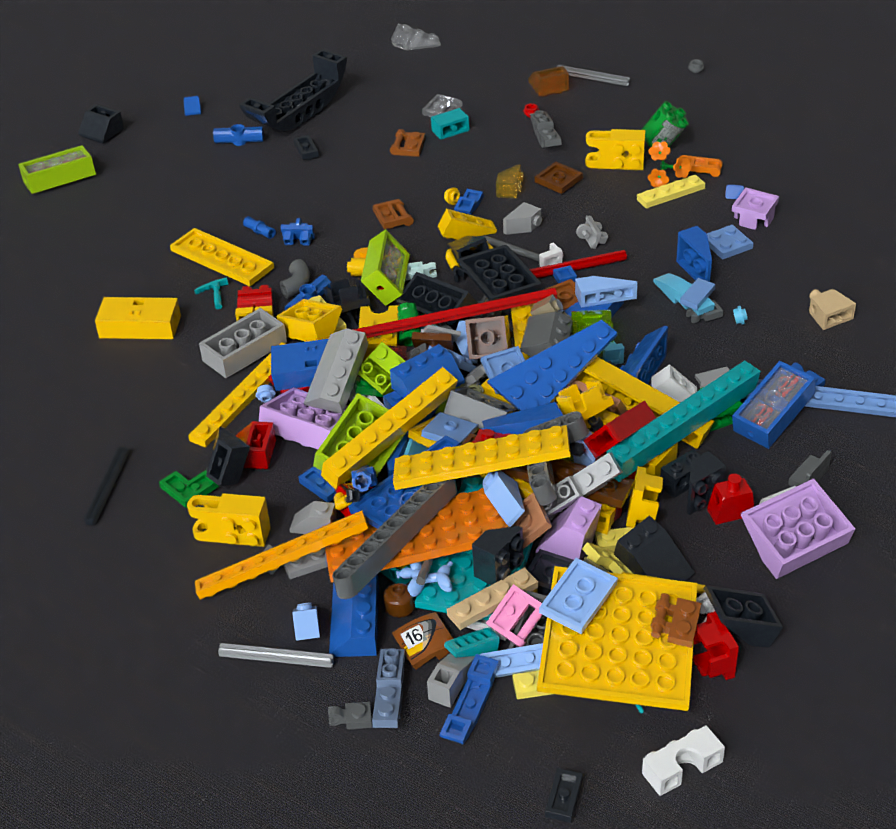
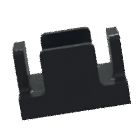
[323,278,370,313]

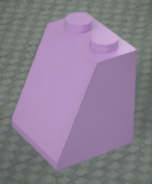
[536,496,602,560]

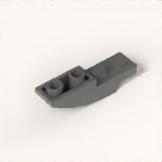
[530,110,562,148]

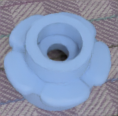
[256,385,276,403]

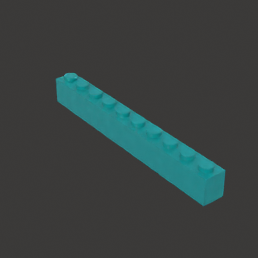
[606,361,761,482]

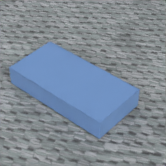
[680,278,715,310]

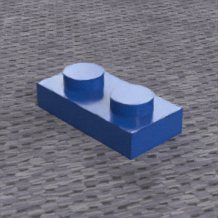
[298,467,336,502]

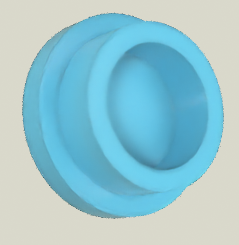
[733,306,748,325]

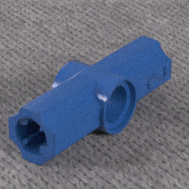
[213,124,264,146]
[285,275,331,310]
[351,465,378,492]

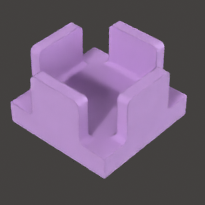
[732,188,779,230]

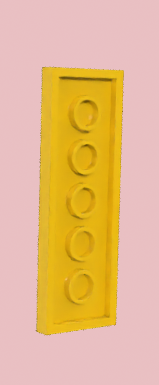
[170,228,274,286]

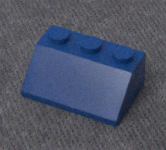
[390,344,465,398]

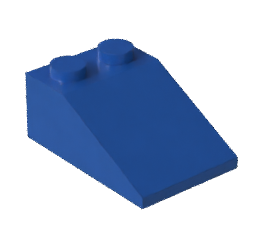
[676,226,712,282]

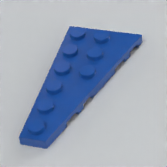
[487,320,617,411]
[348,436,461,529]

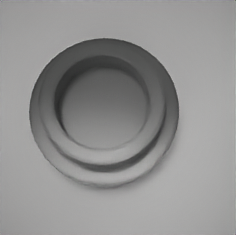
[688,59,704,73]

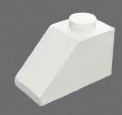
[651,364,697,402]

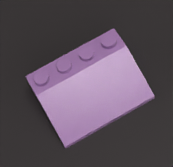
[259,387,348,449]
[741,479,855,579]

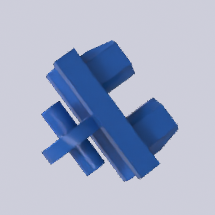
[281,218,315,246]

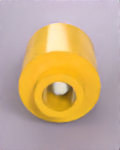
[347,258,366,276]

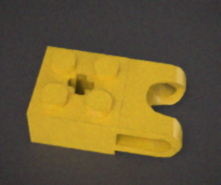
[585,129,645,170]
[359,305,399,362]
[187,493,271,547]

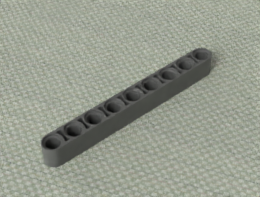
[332,479,457,599]

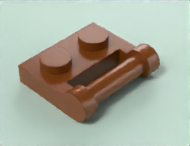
[390,129,425,157]
[373,199,414,229]

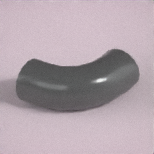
[280,259,311,299]

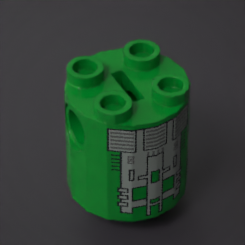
[641,101,689,147]

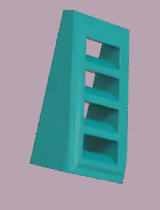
[444,628,500,658]

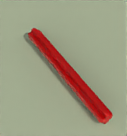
[529,250,627,278]

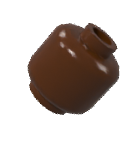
[384,583,415,618]

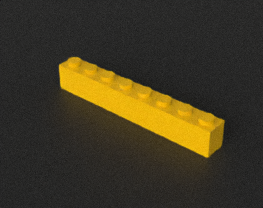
[576,357,714,449]
[321,367,458,490]

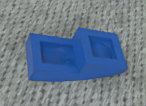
[454,189,484,214]

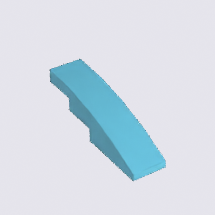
[653,273,715,316]

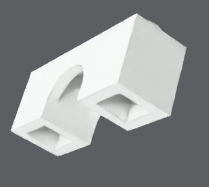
[642,726,725,796]

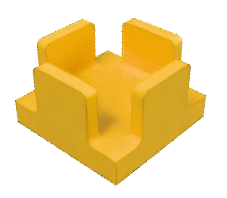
[556,380,614,421]
[626,466,663,528]

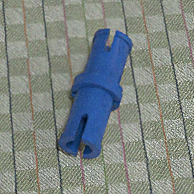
[243,216,276,239]

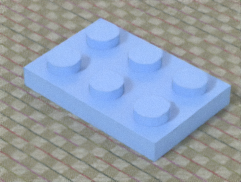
[539,558,618,634]

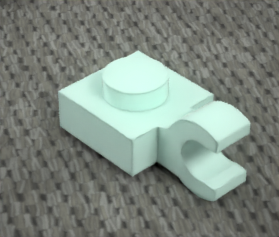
[406,261,437,280]

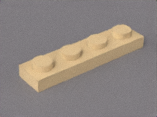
[447,568,538,630]

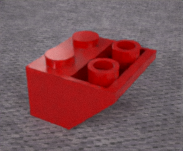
[235,421,276,469]

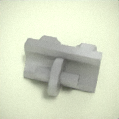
[576,215,608,249]

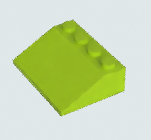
[313,393,406,481]

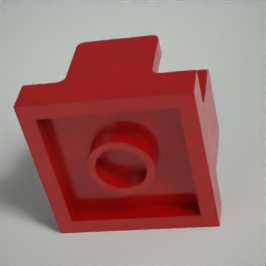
[693,611,739,680]

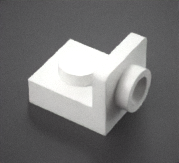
[539,243,563,267]

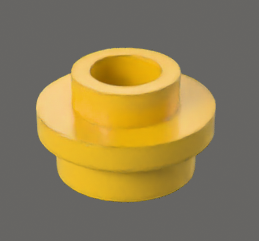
[444,187,460,205]

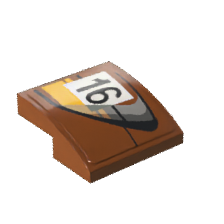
[392,612,453,670]

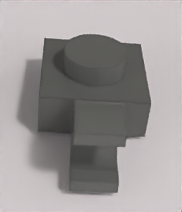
[328,702,372,730]

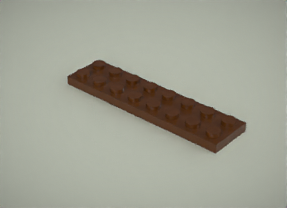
[462,433,634,508]

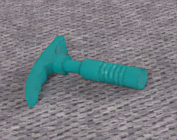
[194,277,229,309]

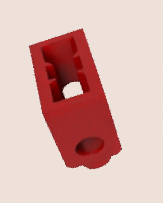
[707,474,754,525]

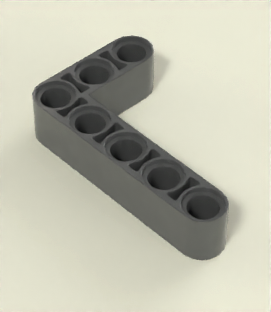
[524,411,589,505]

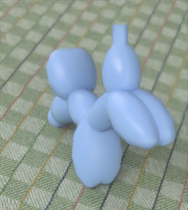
[396,561,453,597]

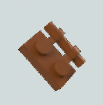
[650,593,702,648]

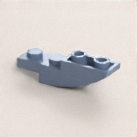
[372,648,405,728]

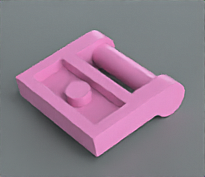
[486,584,542,647]

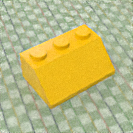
[276,299,342,342]

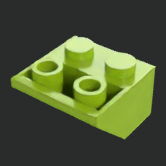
[358,342,405,396]

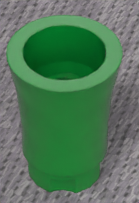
[397,302,421,347]

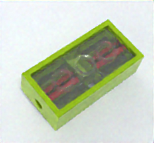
[18,145,96,194]
[361,229,410,306]

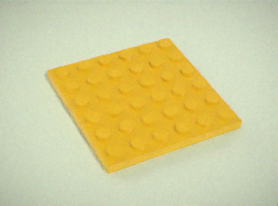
[537,566,697,711]

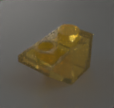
[496,165,524,198]

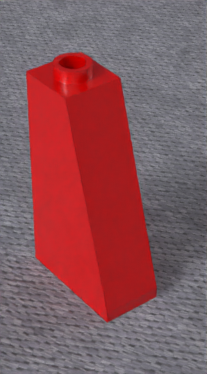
[583,400,656,458]

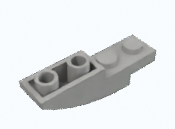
[542,453,623,517]

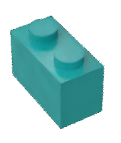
[431,108,469,140]

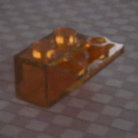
[528,66,569,96]

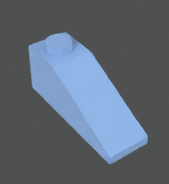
[575,276,637,308]
[483,470,525,527]

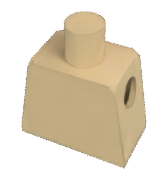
[809,289,856,330]

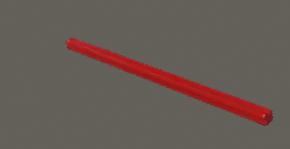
[352,288,557,338]

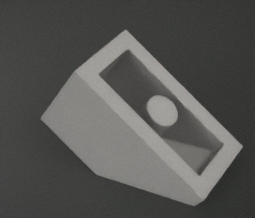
[503,202,542,235]
[290,501,337,534]

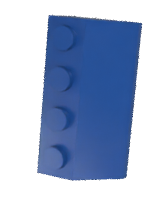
[620,326,668,384]
[329,574,379,657]

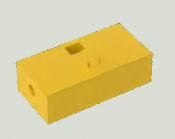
[95,297,181,339]

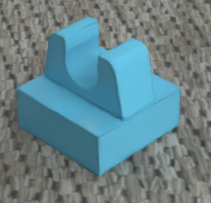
[603,341,624,365]

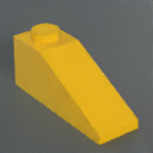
[438,208,497,240]

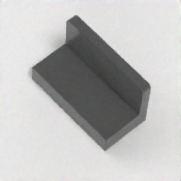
[788,450,832,487]

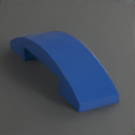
[440,654,499,744]

